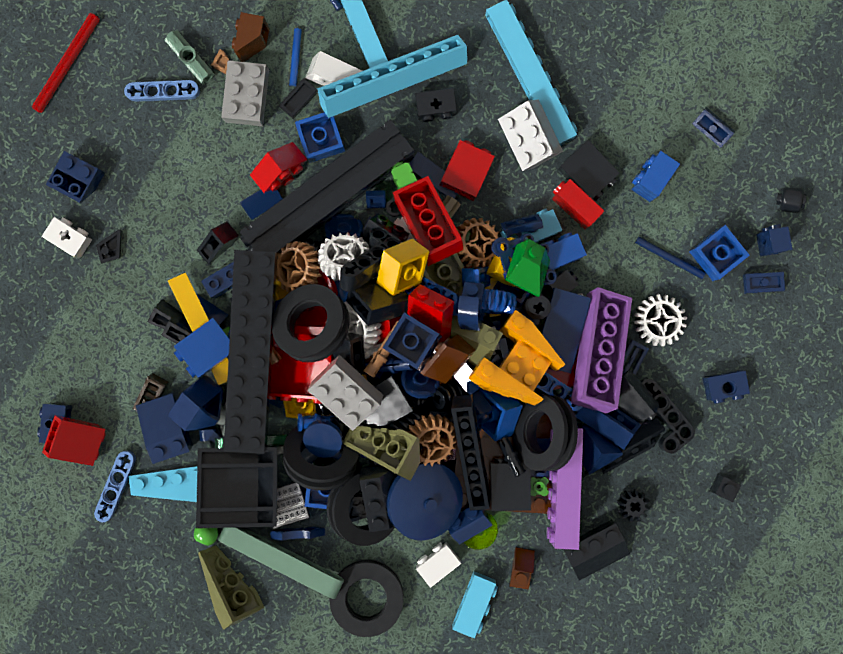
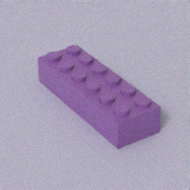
[571,287,632,413]
[547,426,583,550]

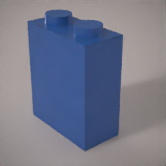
[174,318,230,379]

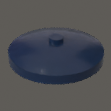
[387,462,463,541]

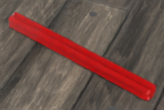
[32,13,100,113]

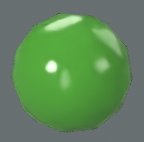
[194,528,218,546]

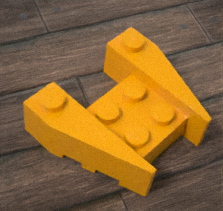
[468,310,565,405]

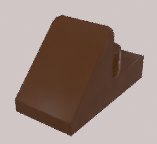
[509,547,535,590]

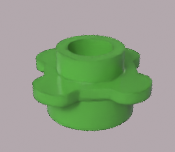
[531,477,549,496]

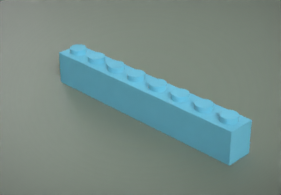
[485,0,577,146]
[317,35,467,118]

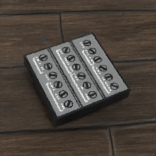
[273,482,311,530]

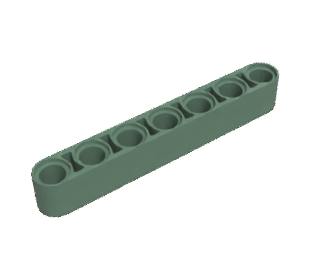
[218,527,344,599]

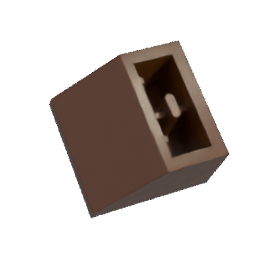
[232,12,270,62]
[420,335,476,384]

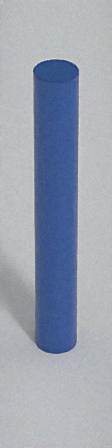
[289,28,302,86]

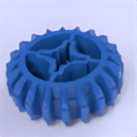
[482,289,517,315]

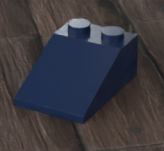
[136,393,193,464]

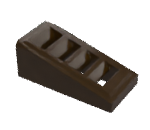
[132,373,169,411]

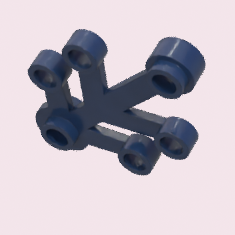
[492,233,557,290]

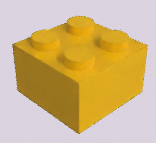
[377,239,429,296]

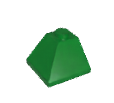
[505,239,550,297]

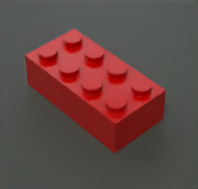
[393,176,464,266]

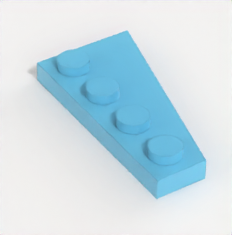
[128,466,197,502]

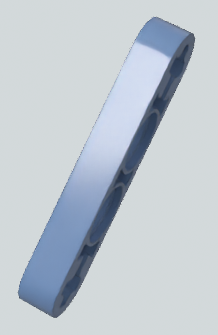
[124,80,200,101]
[94,450,136,522]

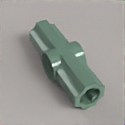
[165,30,215,85]

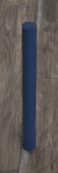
[635,236,706,279]

